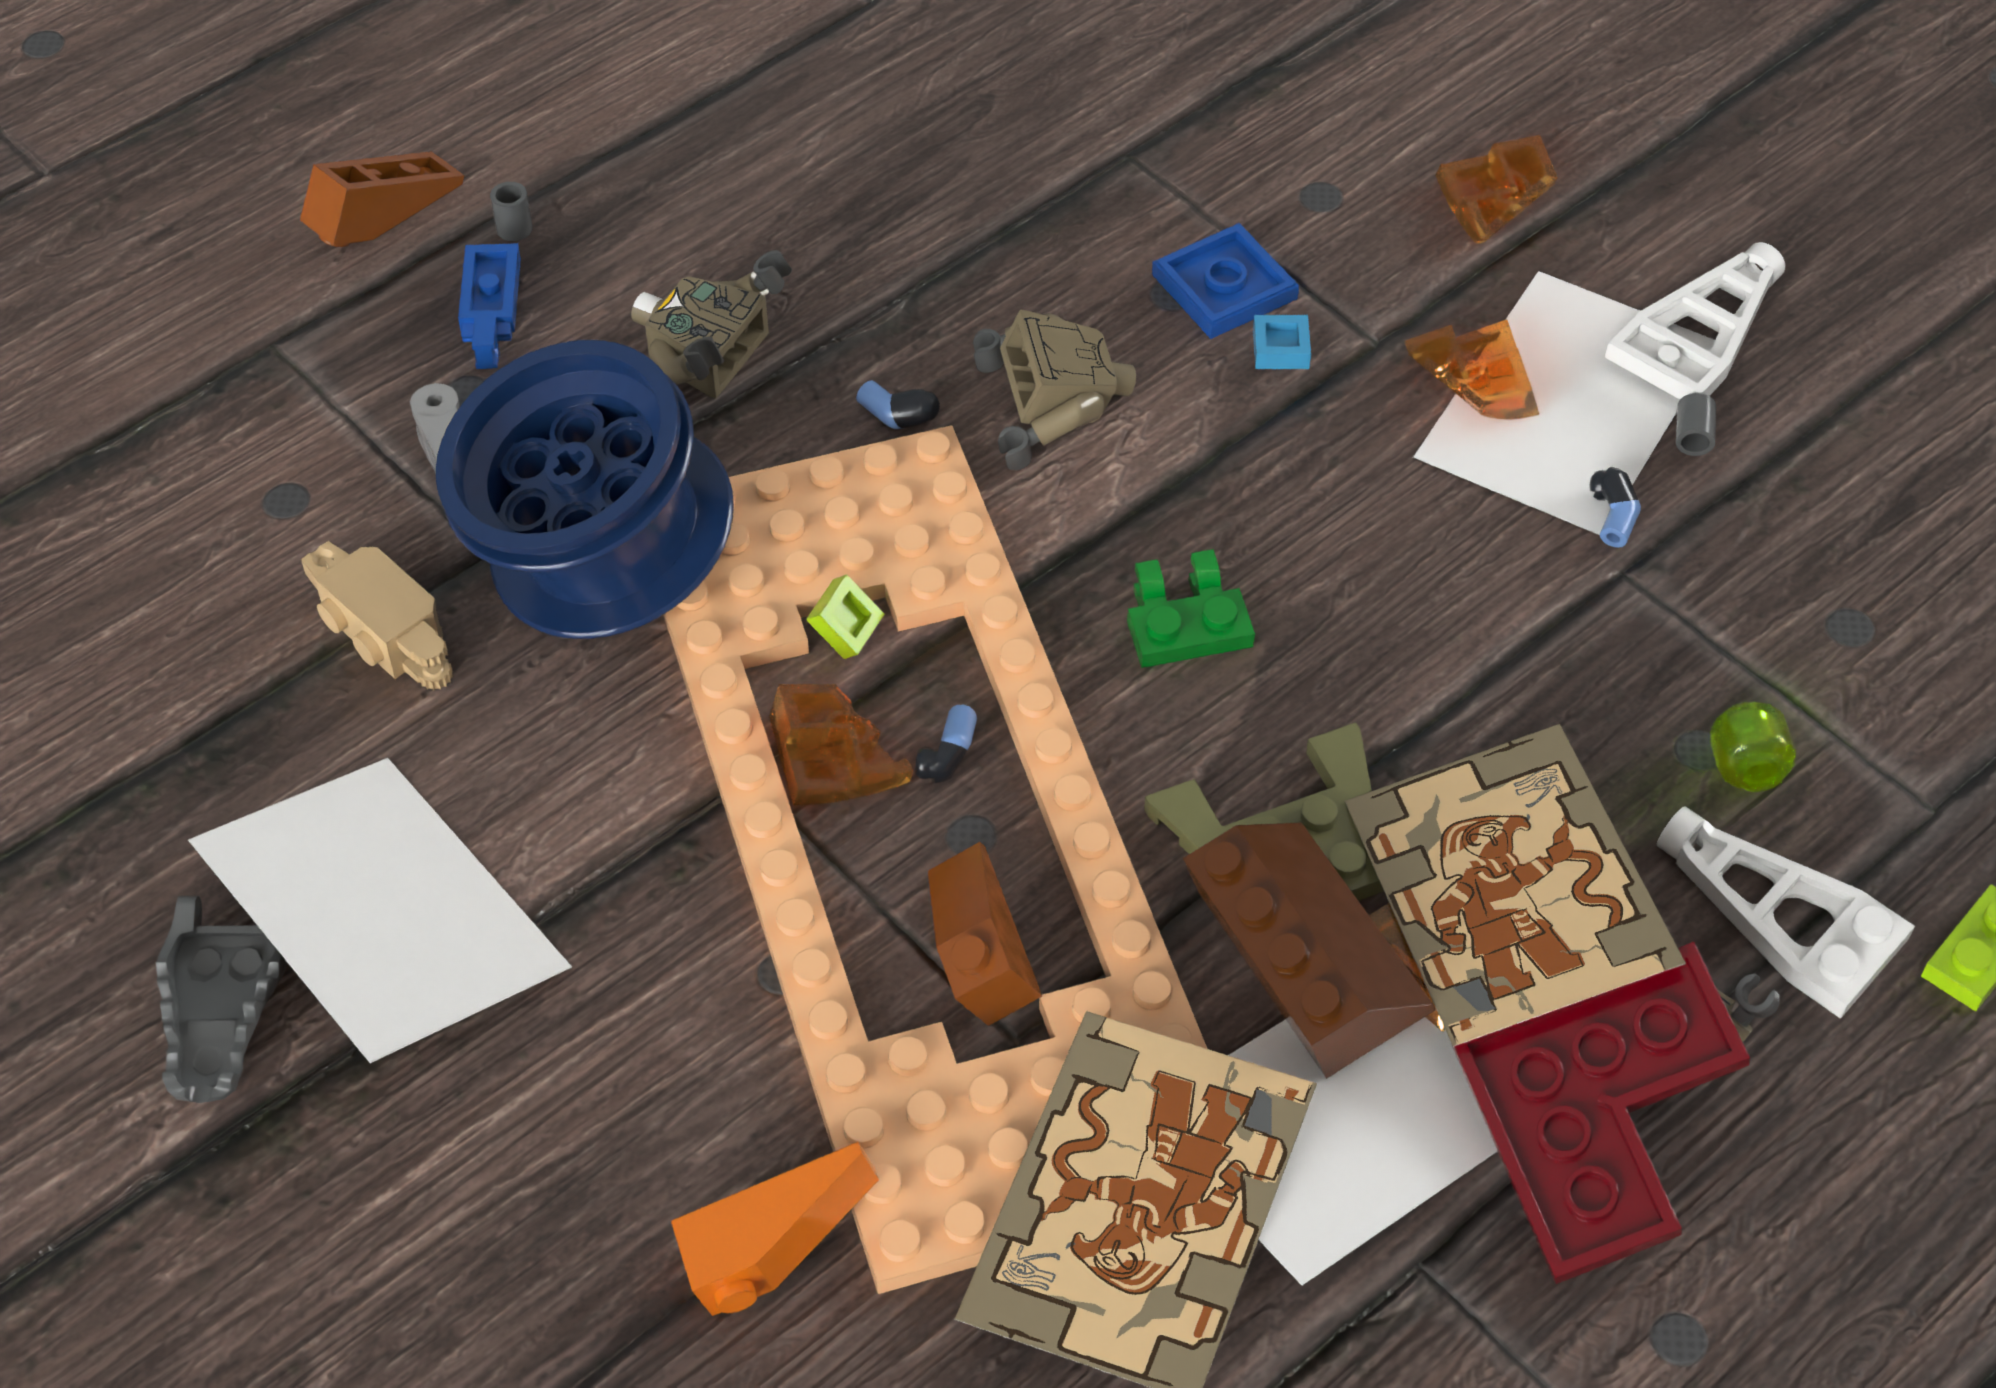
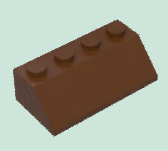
[1183,823,1435,1079]

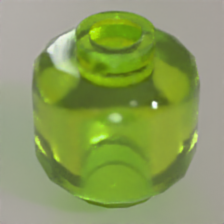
[1710,702,1796,792]

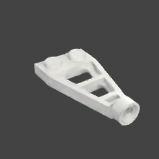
[1605,242,1785,399]
[1657,806,1915,1018]

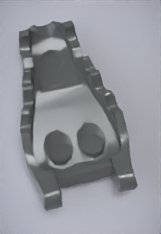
[156,895,287,1103]

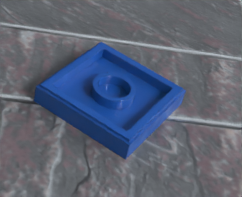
[1152,223,1299,339]

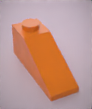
[671,1142,879,1316]

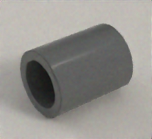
[490,182,533,241]
[1676,393,1716,456]

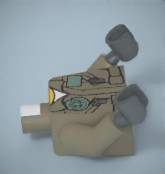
[631,250,792,399]
[973,310,1136,471]

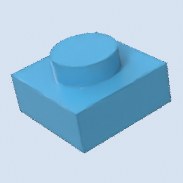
[1253,315,1311,369]

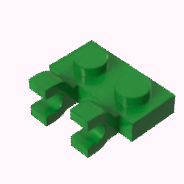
[1127,549,1255,668]

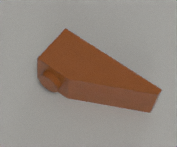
[300,151,465,247]
[928,842,1042,1026]

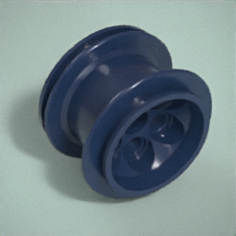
[436,340,734,639]

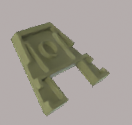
[1144,722,1384,901]

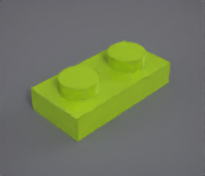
[1921,884,1996,1011]

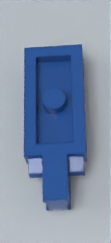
[458,243,521,369]

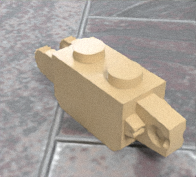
[301,541,453,691]

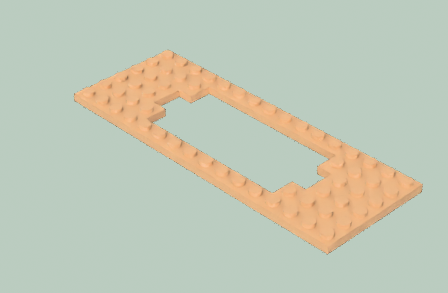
[664,425,1207,1294]

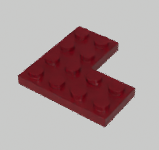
[1451,942,1750,1284]

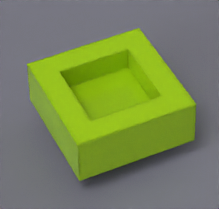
[806,574,885,659]

